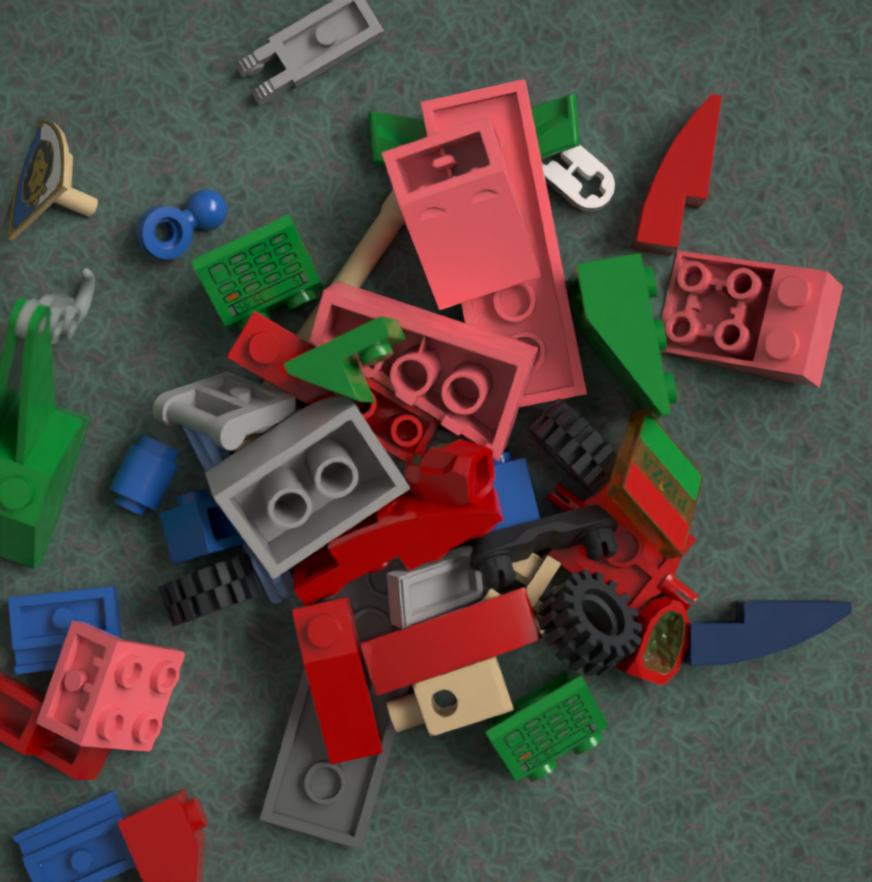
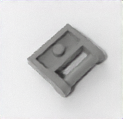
[153,372,296,450]

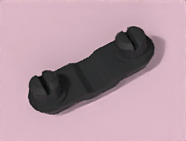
[470,505,620,589]

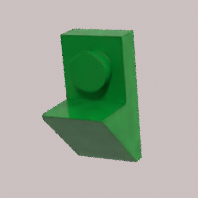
[284,316,406,402]

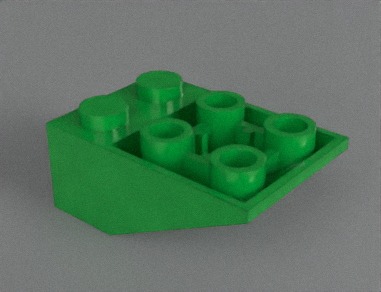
[568,253,677,421]

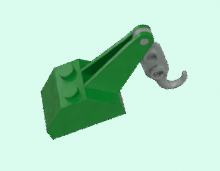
[0,268,95,569]

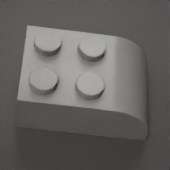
[205,396,410,579]

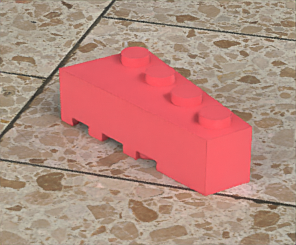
[309,281,538,461]

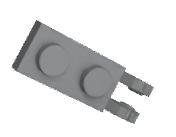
[236,0,384,105]

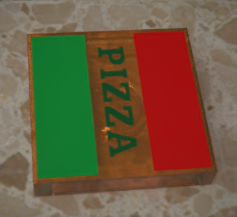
[607,408,704,560]

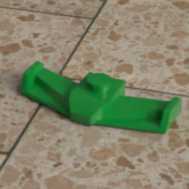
[367,92,580,166]

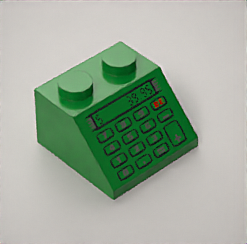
[191,214,324,332]
[483,669,609,782]

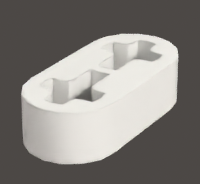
[542,145,615,212]

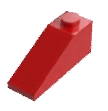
[292,595,383,765]
[118,789,208,882]

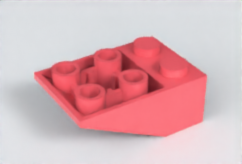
[382,117,541,310]
[660,250,843,388]

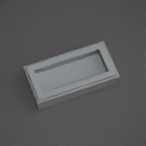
[386,545,483,629]

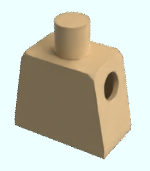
[387,656,514,736]

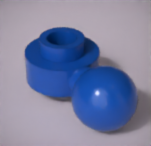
[136,189,227,259]

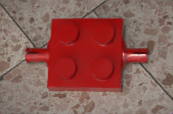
[545,474,699,612]

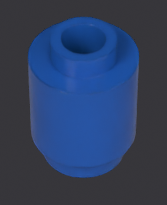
[109,434,179,516]

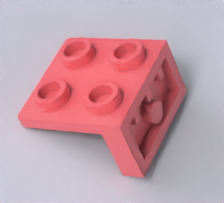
[36,621,185,752]

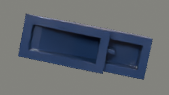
[684,600,852,666]

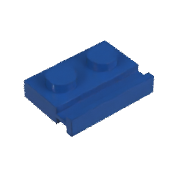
[8,586,122,674]
[13,789,136,882]

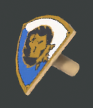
[8,119,98,241]

